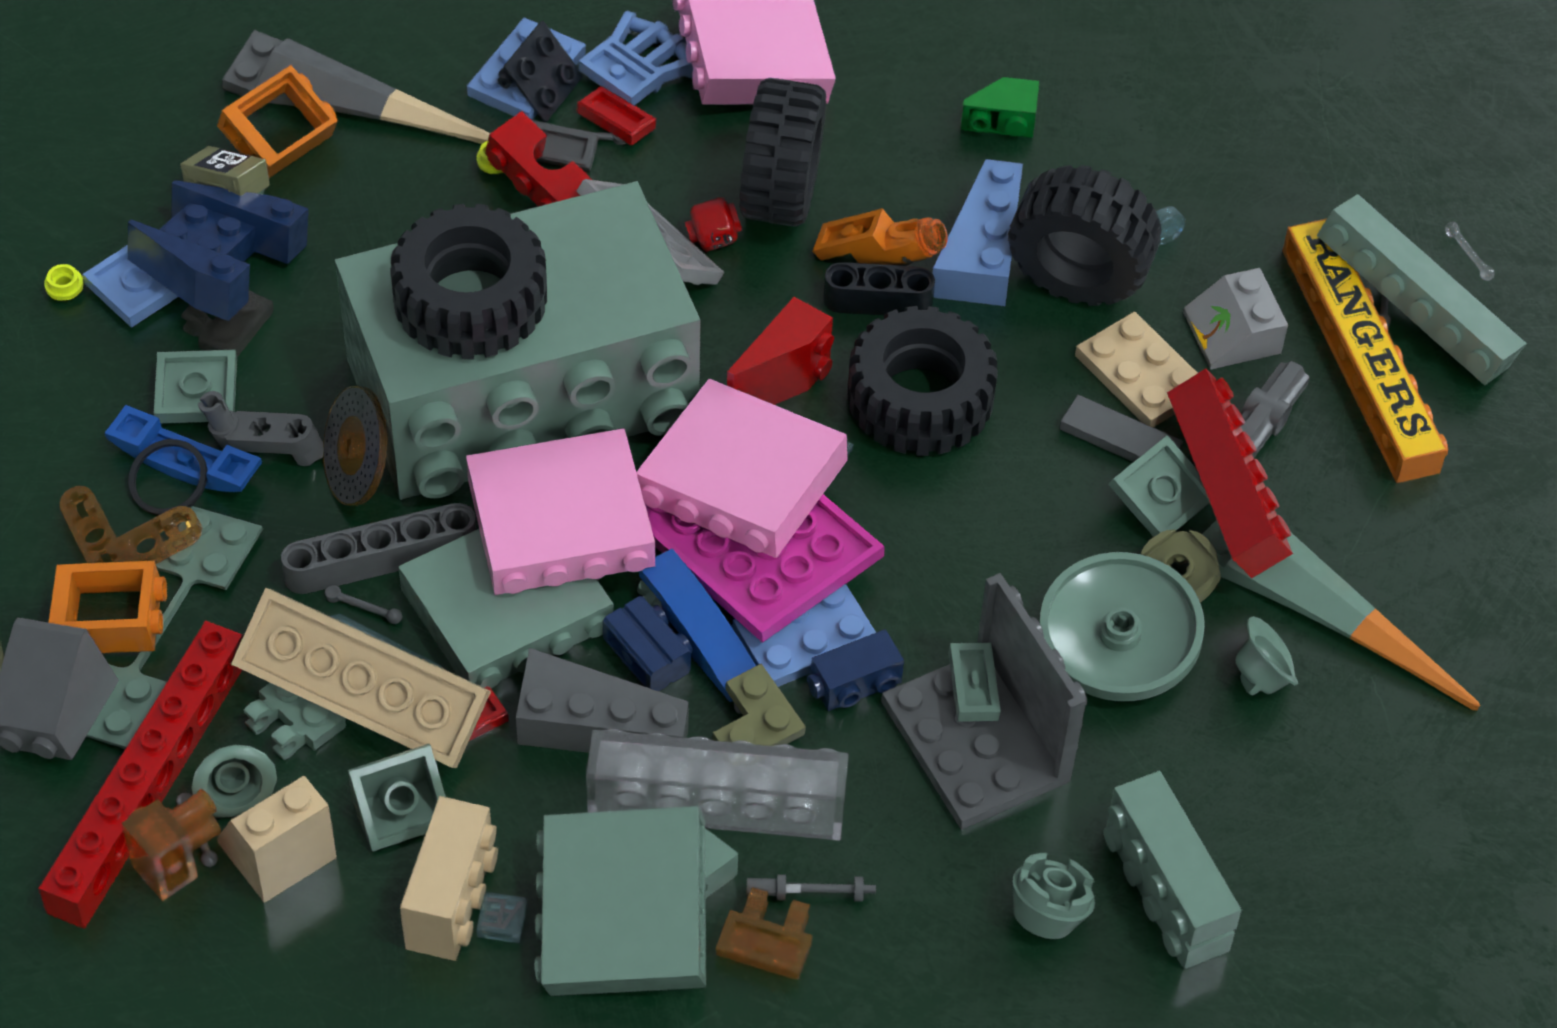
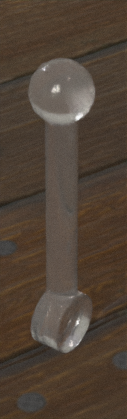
[1445,221,1495,281]

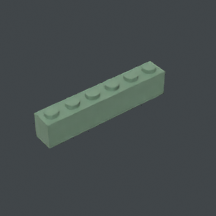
[1317,194,1527,385]

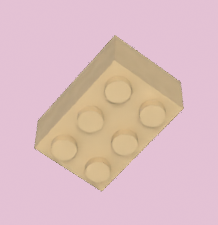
[400,796,498,961]

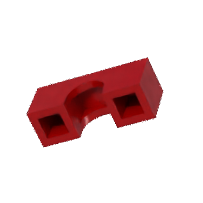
[485,111,592,207]

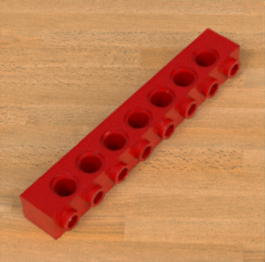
[39,621,243,929]

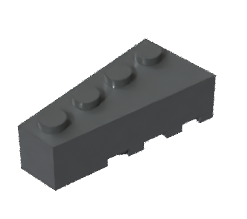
[516,648,689,764]

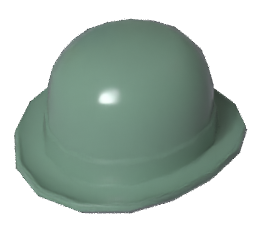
[191,745,277,818]

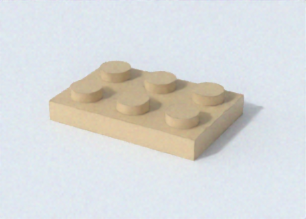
[1075,311,1197,427]

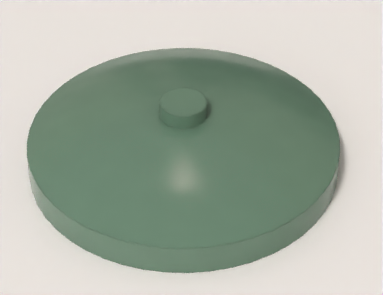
[1040,552,1204,701]

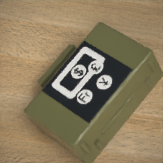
[181,146,270,196]

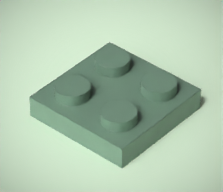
[154,350,237,423]
[1108,435,1210,537]

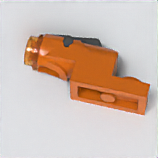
[813,208,948,266]

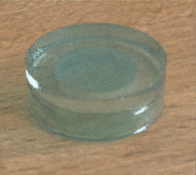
[1156,206,1186,244]

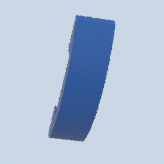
[105,405,262,492]

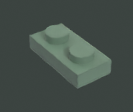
[948,642,1001,722]

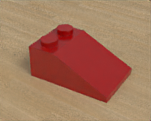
[727,297,834,405]

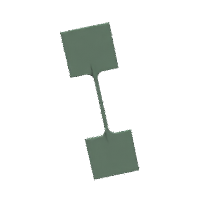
[86,506,263,749]

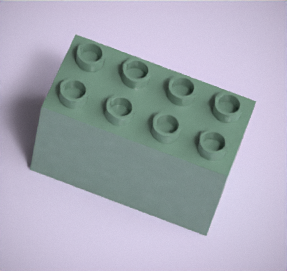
[335,181,700,500]

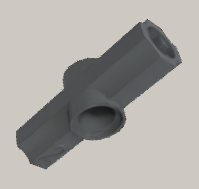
[1241,361,1310,458]

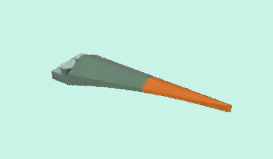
[1202,520,1480,711]

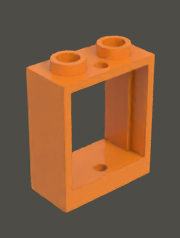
[217,65,338,178]
[49,561,167,653]

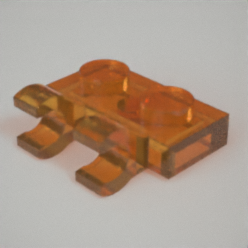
[716,887,813,980]

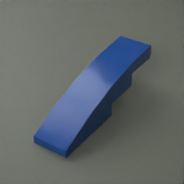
[639,548,756,702]

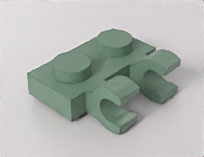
[244,683,346,760]

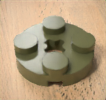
[1141,529,1221,603]

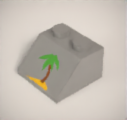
[1183,268,1288,370]

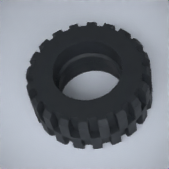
[739,77,826,227]
[1008,165,1162,306]
[390,204,547,359]
[847,306,998,456]

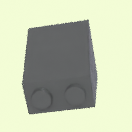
[0,618,119,760]

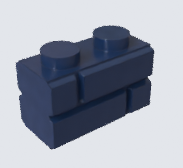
[603,596,693,691]

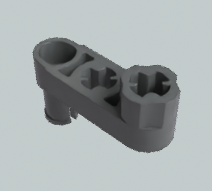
[198,391,324,466]

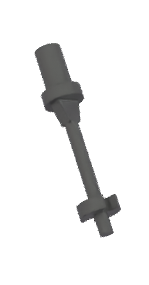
[747,874,876,902]

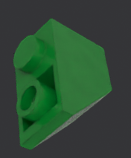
[960,77,1039,138]

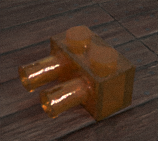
[122,789,222,901]

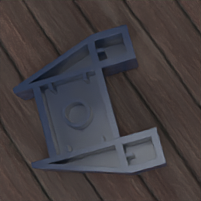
[128,180,309,321]

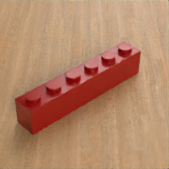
[1167,368,1293,578]

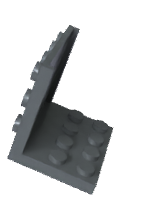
[881,573,1087,830]

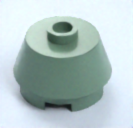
[1013,853,1095,939]

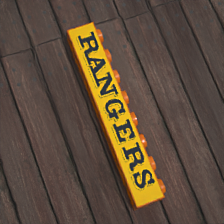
[1282,219,1448,483]

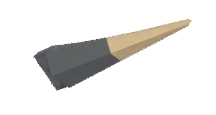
[222,30,490,144]

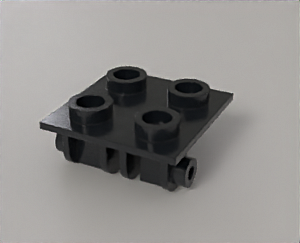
[497,20,584,123]

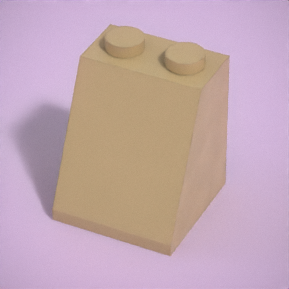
[217,775,337,903]

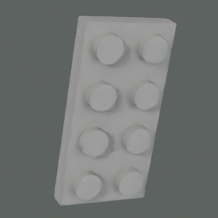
[577,179,725,285]

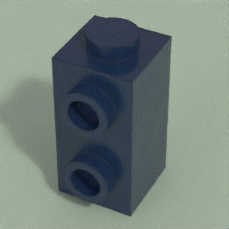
[807,629,904,712]

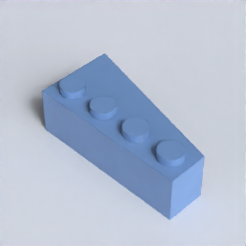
[932,159,1023,306]

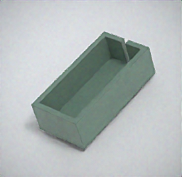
[1103,771,1242,969]

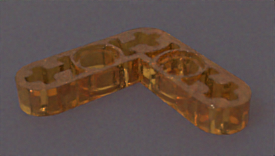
[60,486,203,564]

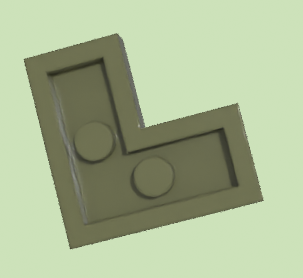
[712,664,806,772]

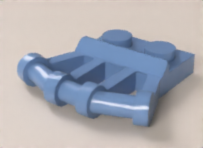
[579,11,693,105]

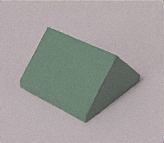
[348,744,446,851]

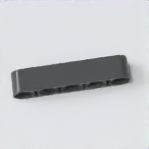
[281,503,476,594]

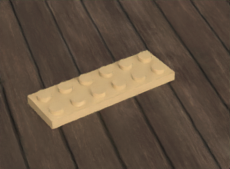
[231,588,491,768]

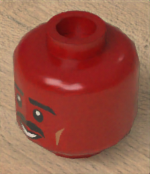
[685,197,742,251]

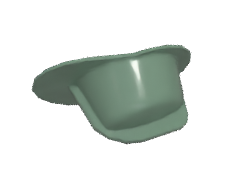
[1235,616,1298,695]

